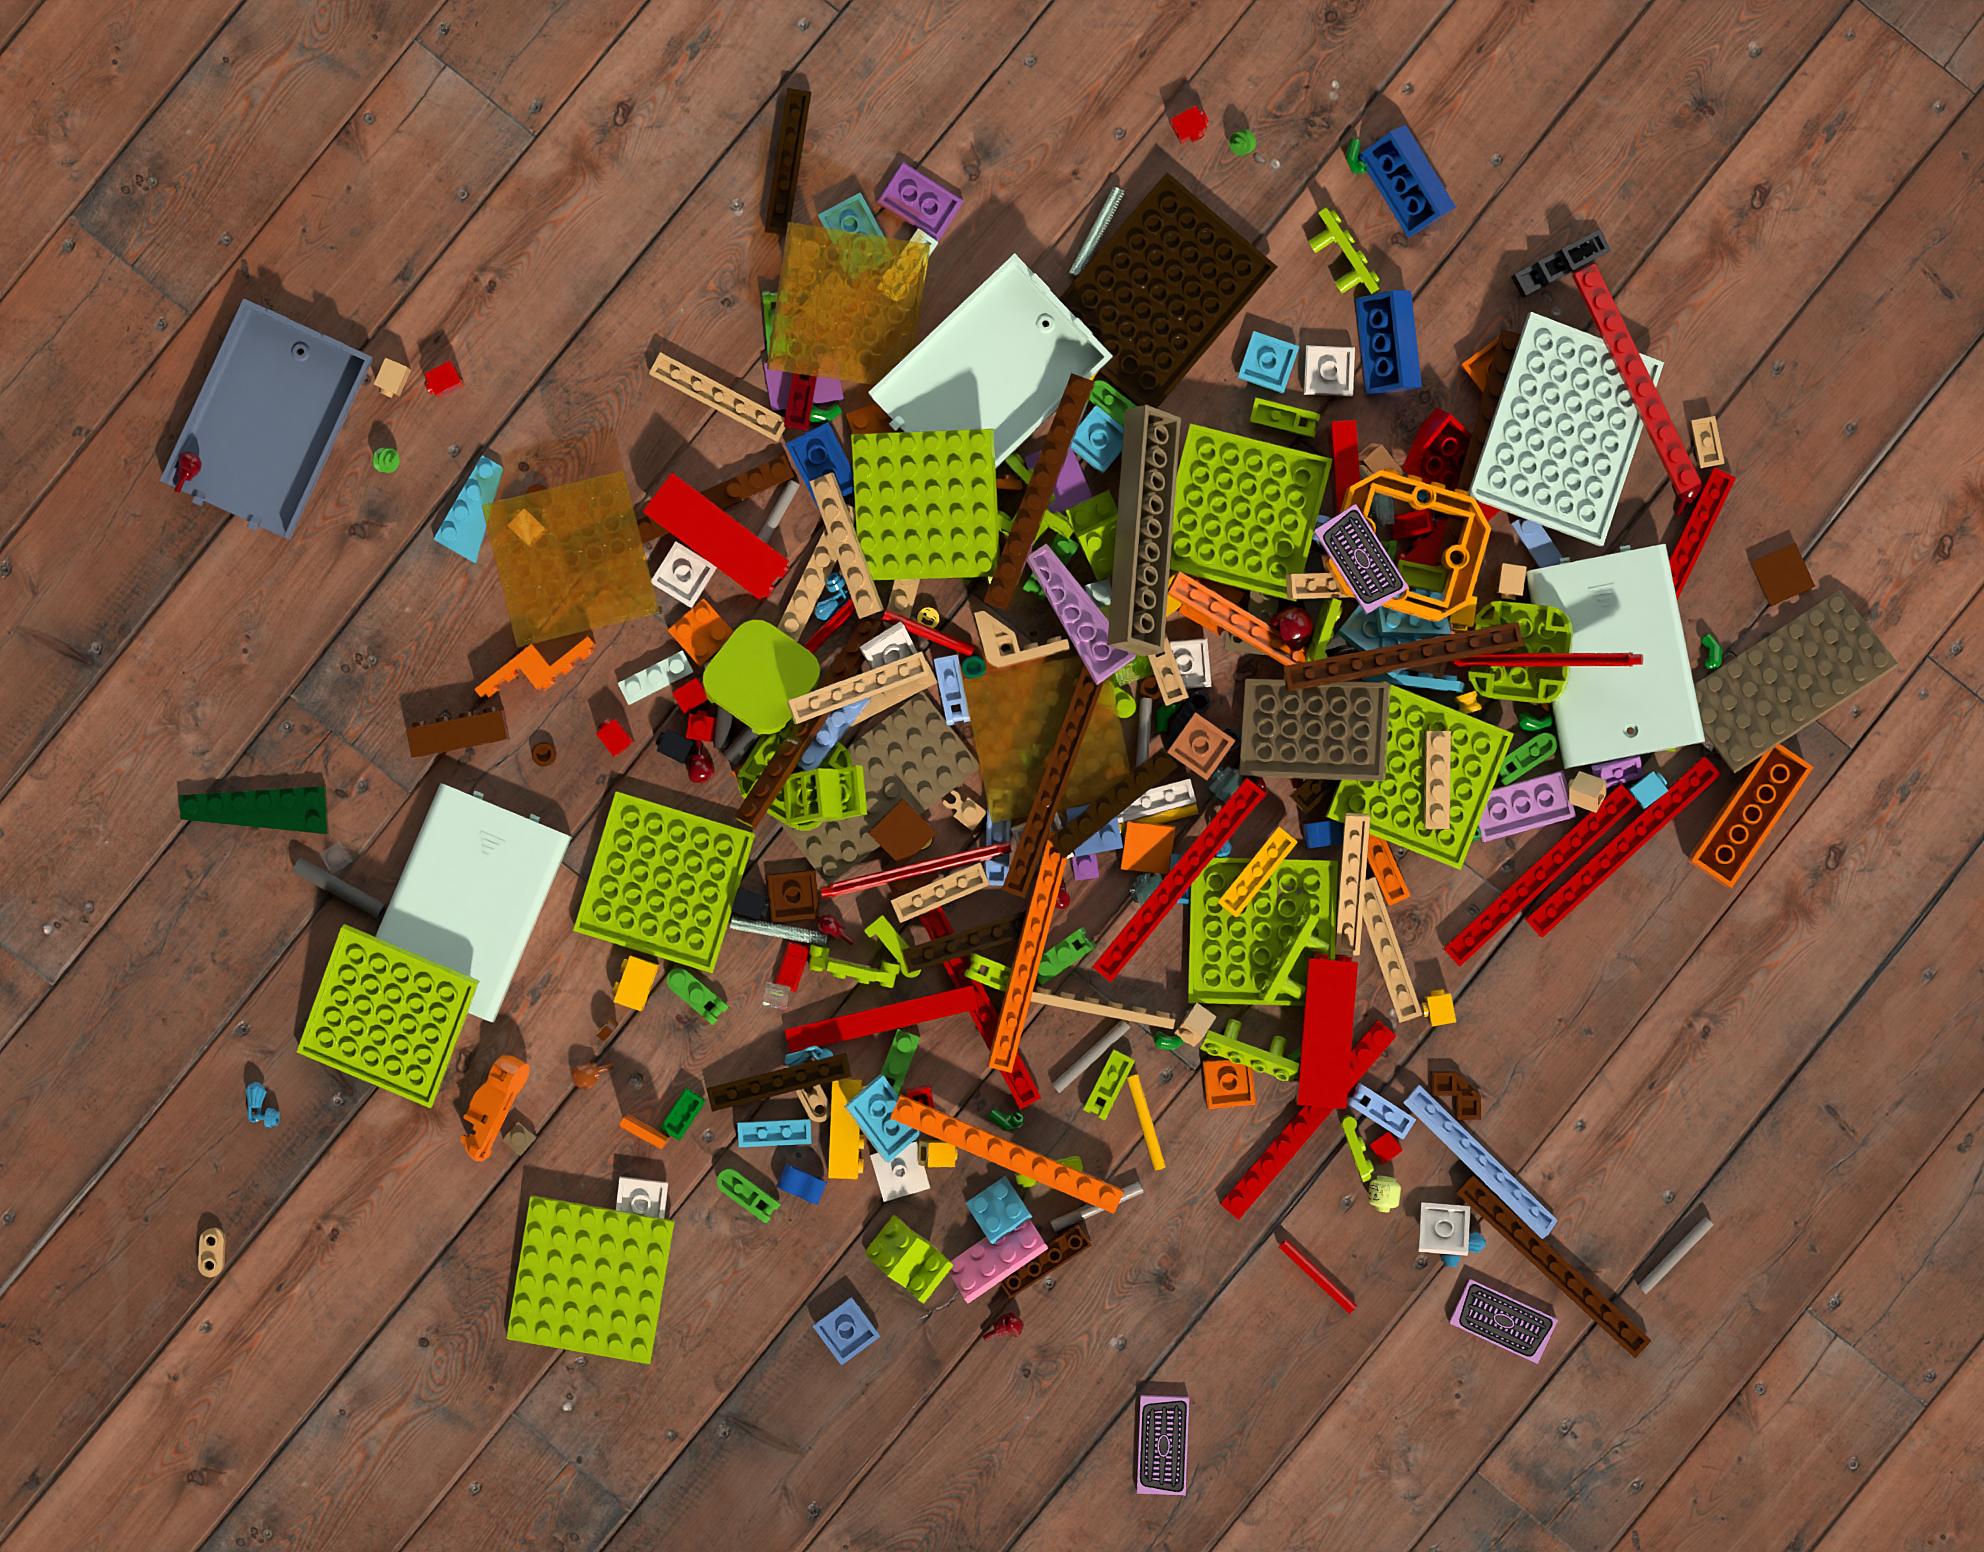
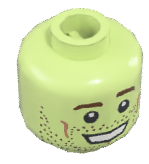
[1368,1176,1401,1212]

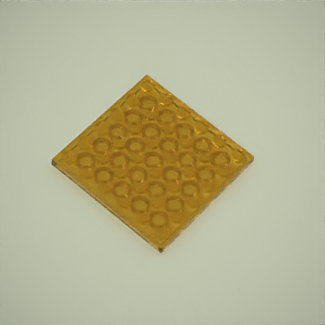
[767,222,930,385]
[482,470,660,647]
[962,656,1131,823]

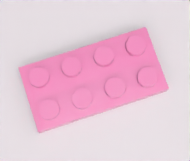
[948,1219,1048,1303]

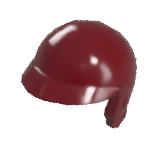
[1269,606,1314,651]

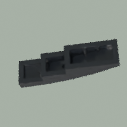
[1511,230,1611,298]

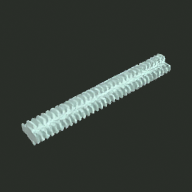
[1069,187,1124,277]
[730,915,828,946]

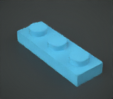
[737,1119,812,1147]

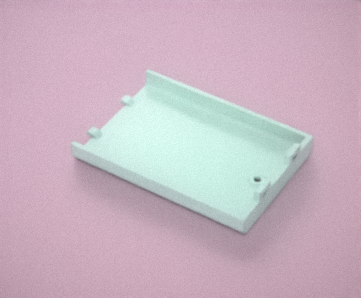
[868,253,1113,469]
[1526,544,1705,769]
[375,783,572,1022]

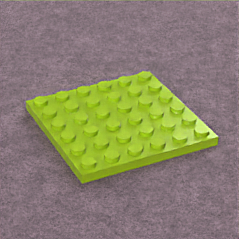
[1170,423,1333,602]
[851,428,1000,580]
[1326,680,1514,870]
[573,791,756,973]
[1188,857,1338,1006]
[297,924,480,1108]
[506,1195,675,1364]

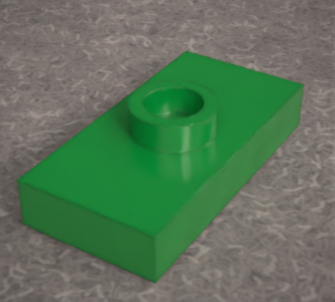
[659,1087,707,1141]

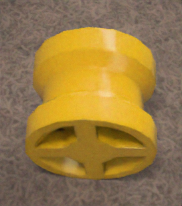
[1453,691,1482,714]

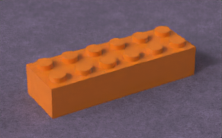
[1686,744,1814,888]

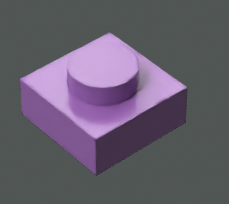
[1072,853,1099,881]

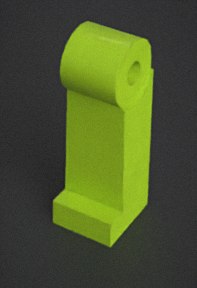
[864,915,921,978]

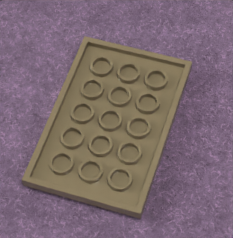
[1239,679,1391,782]

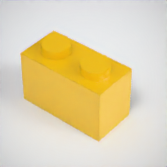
[612,955,659,1011]

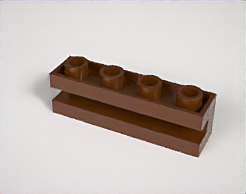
[406,707,510,758]
[999,1222,1092,1299]

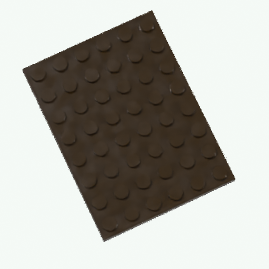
[1042,172,1278,409]

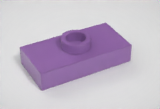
[1591,755,1644,788]

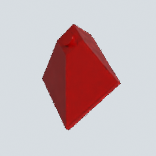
[1402,407,1472,492]

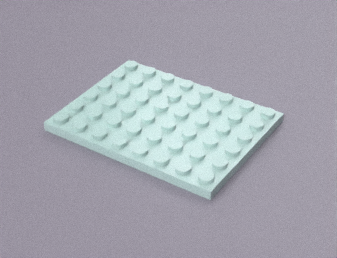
[1468,312,1664,546]

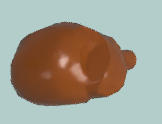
[571,1062,614,1090]

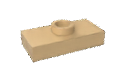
[1690,416,1725,469]

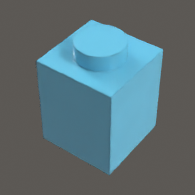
[1627,771,1668,809]

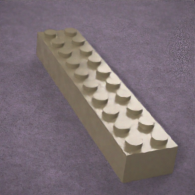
[1107,405,1181,656]

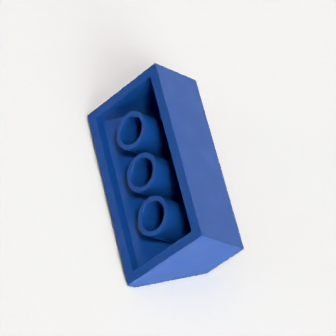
[1358,125,1456,238]
[1355,290,1422,395]

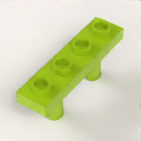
[1308,207,1381,295]
[1258,912,1329,1004]
[1200,1019,1300,1082]

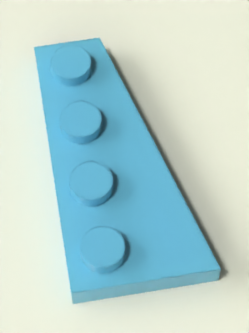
[434,455,504,564]
[1362,670,1466,694]

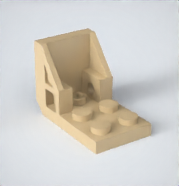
[974,611,1070,669]

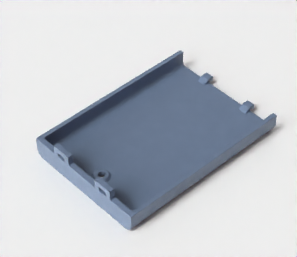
[160,298,374,540]

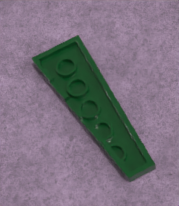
[179,786,329,834]

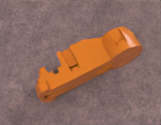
[460,1055,530,1162]

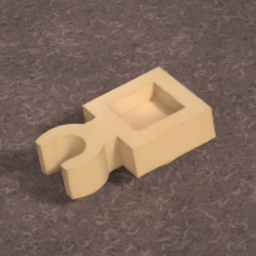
[943,790,987,831]

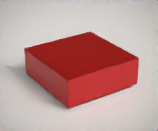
[1368,1131,1403,1165]

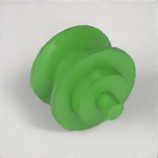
[1229,129,1256,156]
[372,448,400,473]

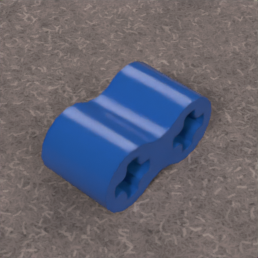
[1303,820,1344,849]
[776,1164,828,1205]

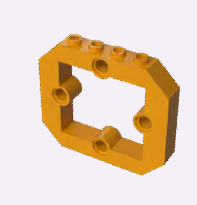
[1325,468,1491,622]

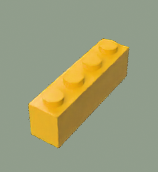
[828,1079,866,1179]

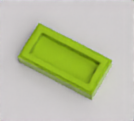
[1397,560,1447,594]

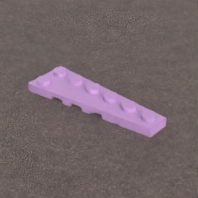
[1027,544,1136,685]

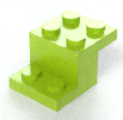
[1064,490,1118,581]
[998,508,1074,551]
[783,765,867,825]
[864,1215,953,1303]

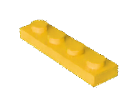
[1217,826,1298,918]

